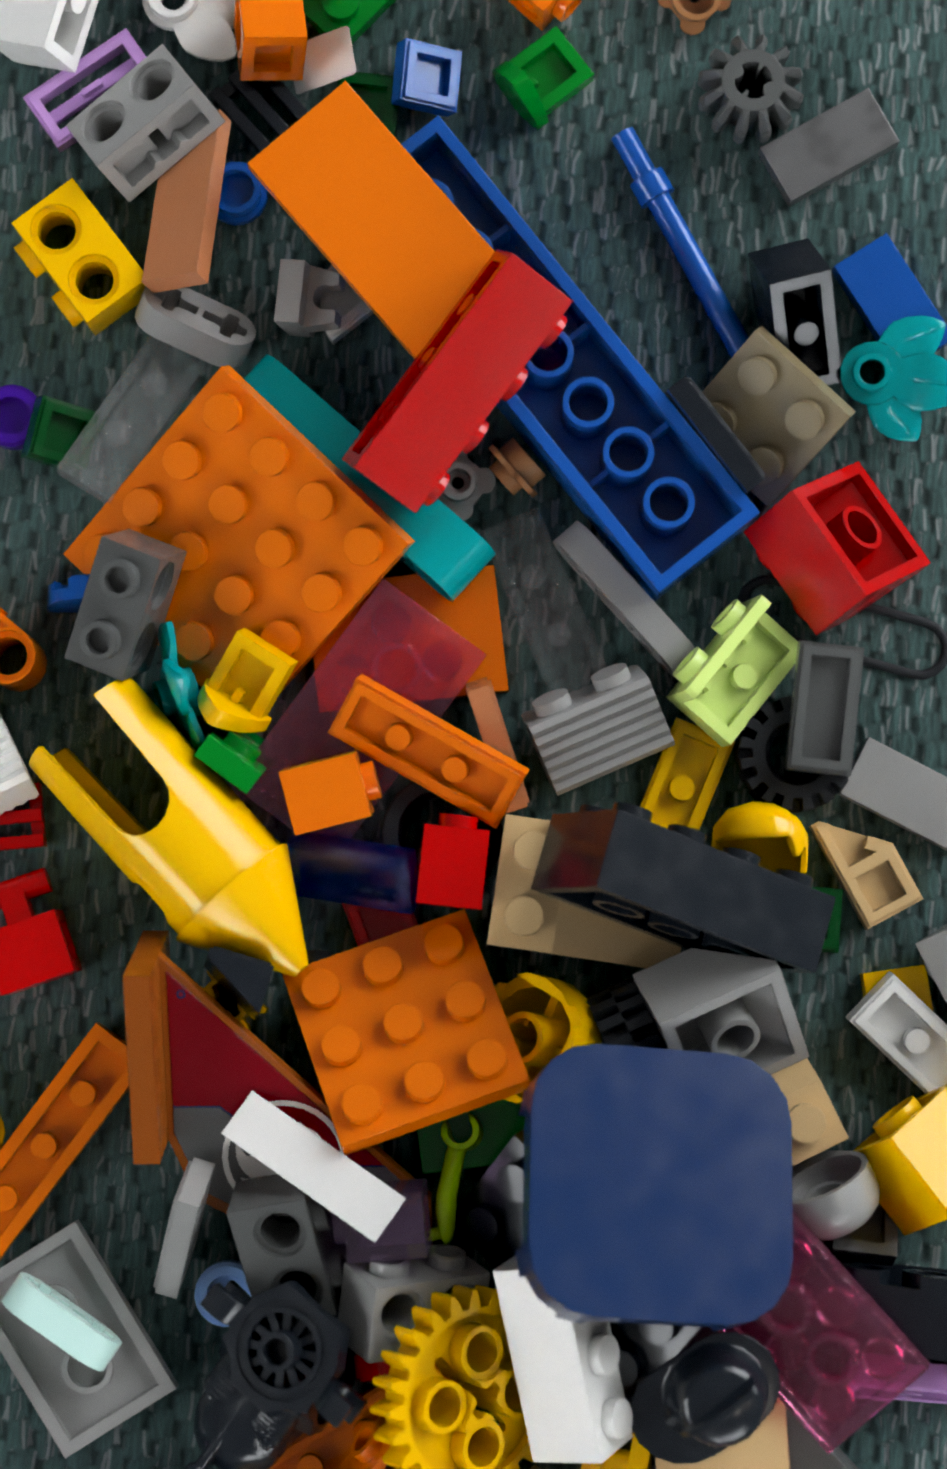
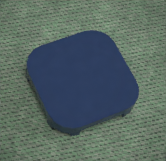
[515,1044,793,1331]

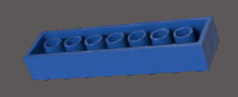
[402,115,760,601]

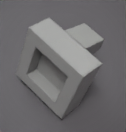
[274,259,346,337]

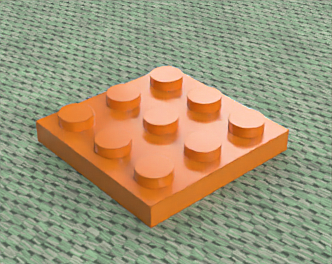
[282,909,531,1156]

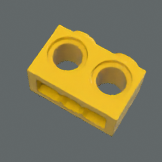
[11,178,145,336]

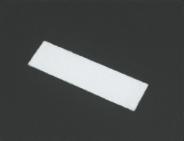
[221,1090,406,1243]

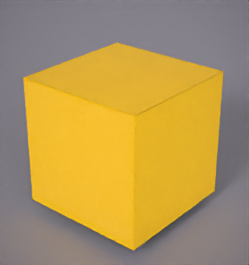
[853,1084,947,1236]

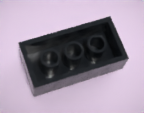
[531,802,836,973]

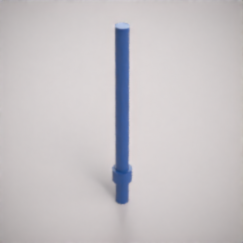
[611,127,749,358]

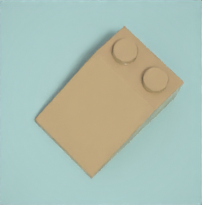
[487,814,681,968]

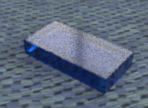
[287,832,418,915]

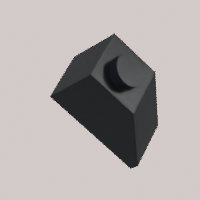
[748,238,841,385]

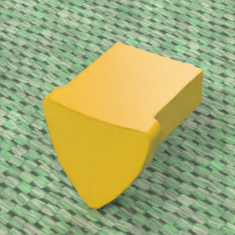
[197,628,298,733]

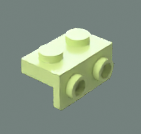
[666,594,798,747]

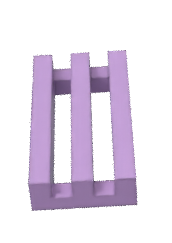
[23,28,146,153]

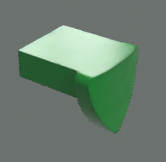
[492,26,594,130]

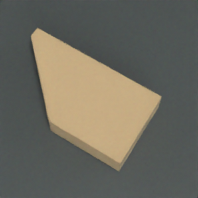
[809,821,923,930]

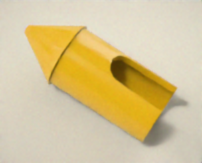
[29,677,309,977]

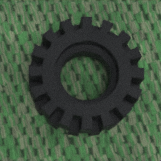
[735,696,855,813]
[586,977,665,1049]

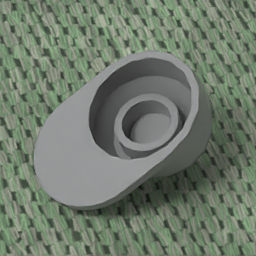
[792,1150,880,1241]

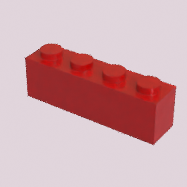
[342,249,573,513]

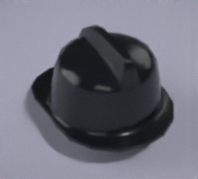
[630,1331,780,1464]

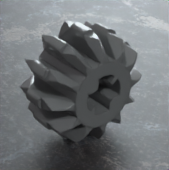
[697,34,804,144]

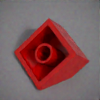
[744,461,931,636]

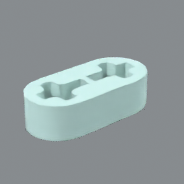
[1,1272,122,1372]

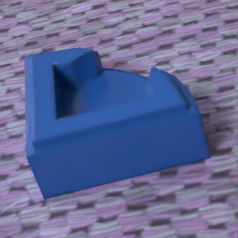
[46,574,90,613]

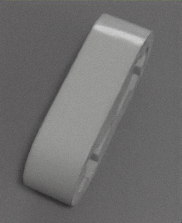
[135,286,256,368]

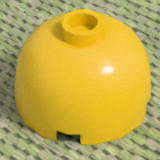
[494,972,602,1104]

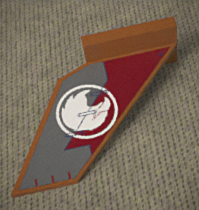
[123,930,433,1262]

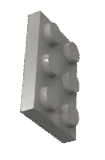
[0,1219,179,1459]

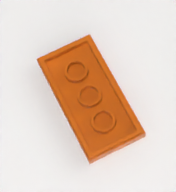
[247,80,495,360]

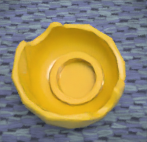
[711,801,809,874]

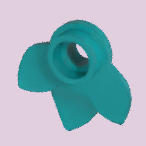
[840,316,947,442]
[152,621,205,749]

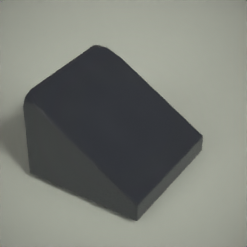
[204,946,274,1020]

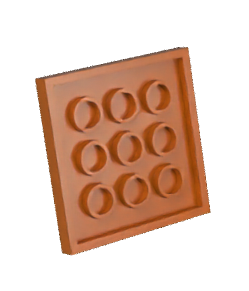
[63,365,415,692]

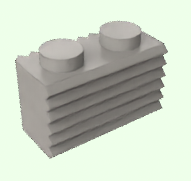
[521,663,675,796]

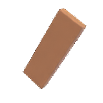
[142,109,231,293]

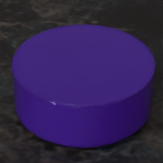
[0,385,36,450]

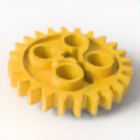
[370,1285,537,1469]

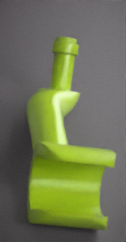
[408,1113,484,1248]

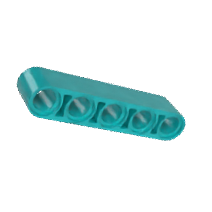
[244,354,496,602]

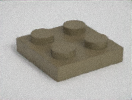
[702,326,856,507]

